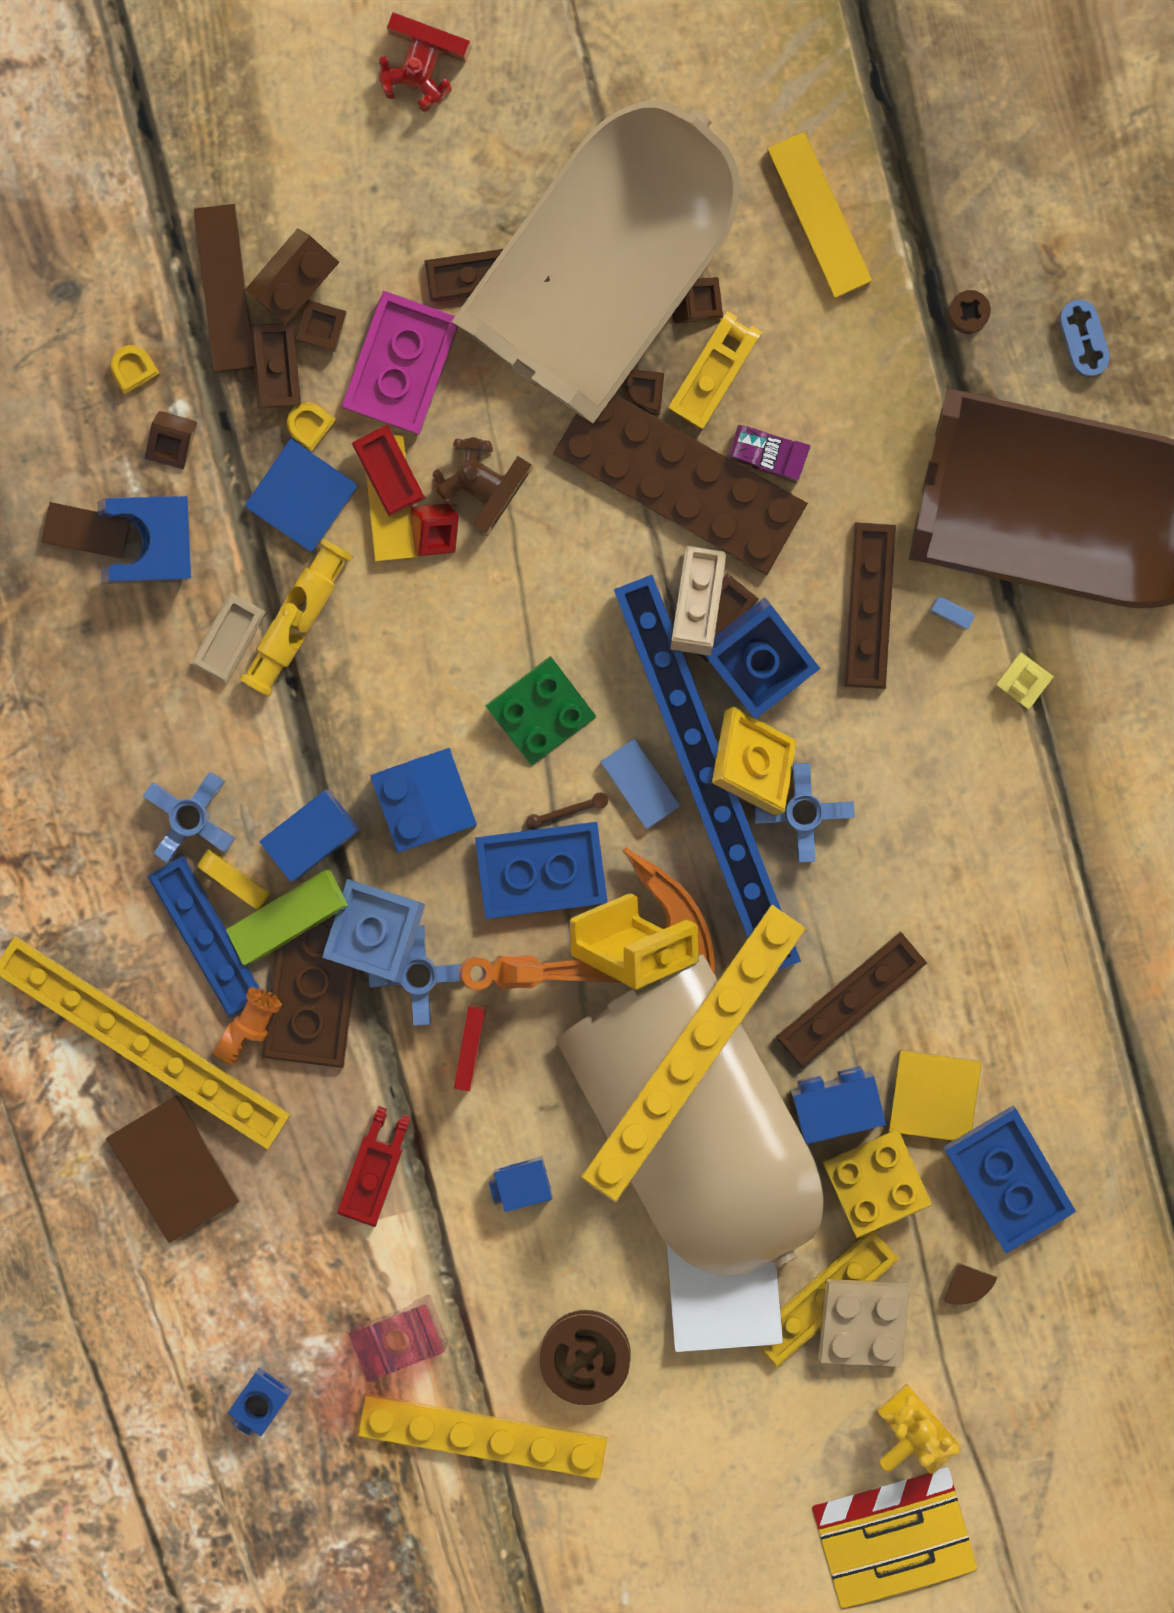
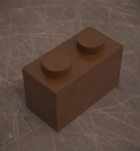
[245,228,339,325]

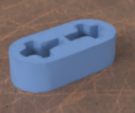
[1059,299,1110,378]

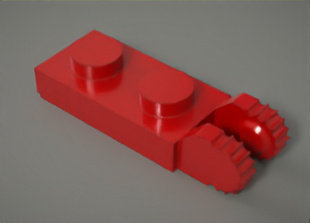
[337,1106,411,1227]

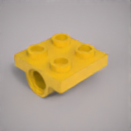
[823,1129,932,1239]

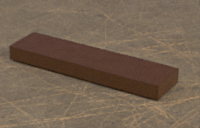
[194,204,254,373]
[844,522,896,689]
[775,931,927,1068]

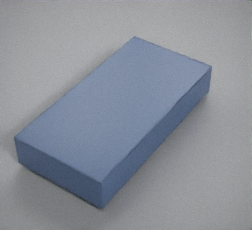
[600,739,680,829]

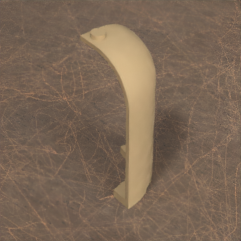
[451,101,739,423]
[555,954,823,1276]

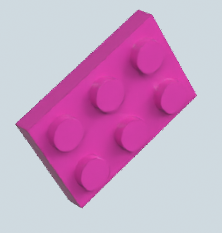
[342,290,458,435]

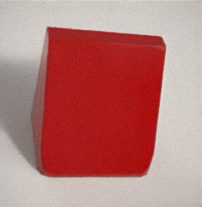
[411,504,459,557]

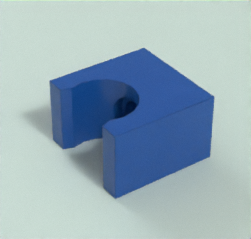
[97,496,191,584]
[259,790,361,882]

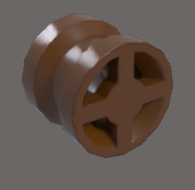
[947,290,991,334]

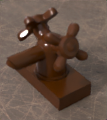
[433,437,533,536]

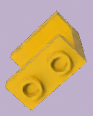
[570,893,699,989]

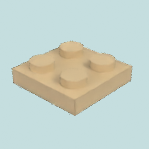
[818,1279,910,1367]

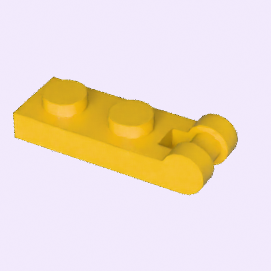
[668,311,763,430]

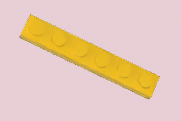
[358,1394,608,1479]

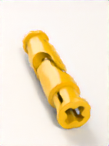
[239,538,353,697]

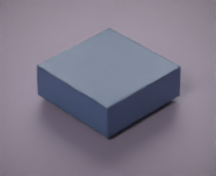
[929,597,975,630]

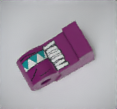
[727,425,811,483]

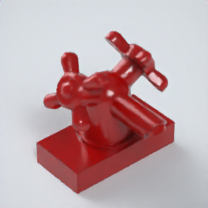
[378,12,471,112]

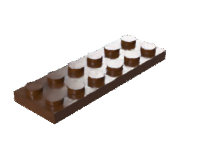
[553,394,808,575]

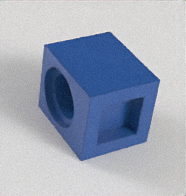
[489,1156,553,1212]
[228,1367,292,1436]

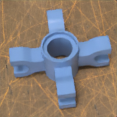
[754,763,855,862]
[143,772,236,863]
[369,925,461,1026]

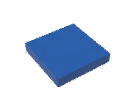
[244,439,359,553]

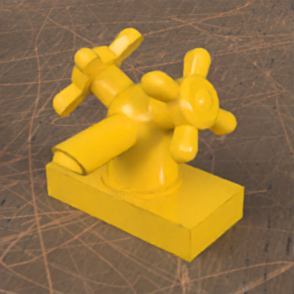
[876,1383,962,1474]

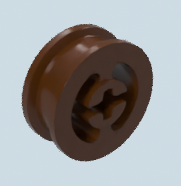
[539,1310,631,1405]

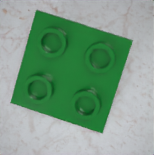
[485,656,597,766]

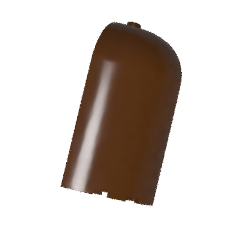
[909,388,1174,608]

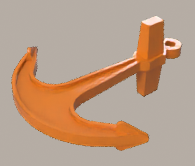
[458,847,715,990]

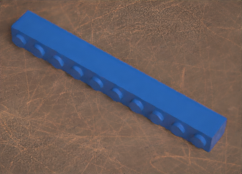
[614,575,801,971]

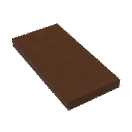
[262,914,356,1068]

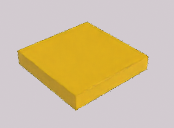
[712,707,797,816]
[888,1050,982,1141]

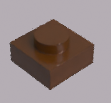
[296,300,347,352]

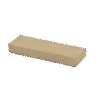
[670,546,727,656]

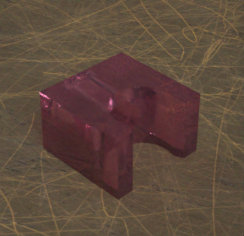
[348,1294,448,1382]

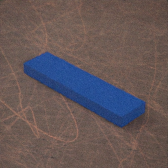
[147,856,262,1018]

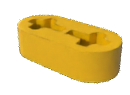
[197,848,271,910]

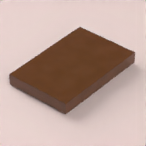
[106,1095,240,1243]

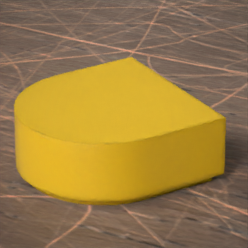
[111,345,160,395]
[287,402,337,453]

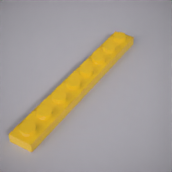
[581,905,806,1203]
[0,936,291,1150]

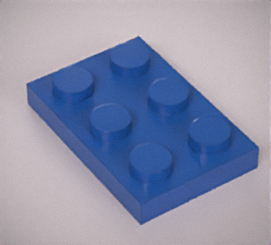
[475,822,608,919]
[943,1105,1076,1253]

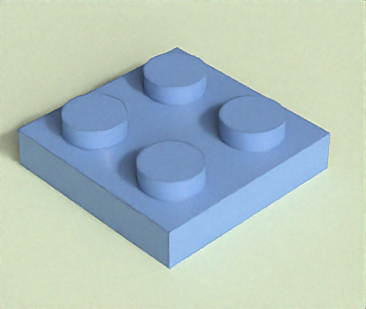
[322,879,426,983]

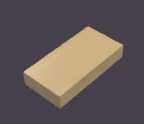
[191,592,267,684]

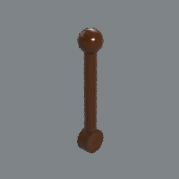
[526,792,608,830]

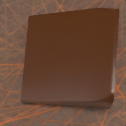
[672,277,723,324]
[145,411,197,470]

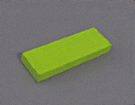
[226,870,348,966]

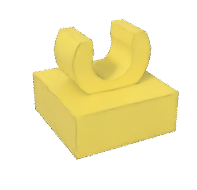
[995,652,1054,710]

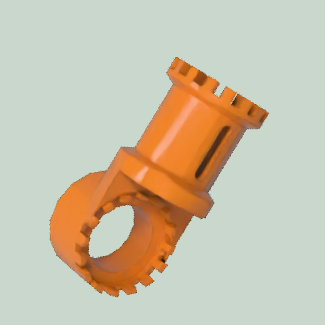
[213,987,282,1066]

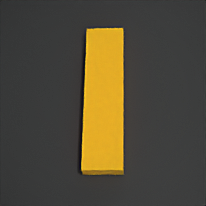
[767,131,873,299]
[757,1231,899,1368]

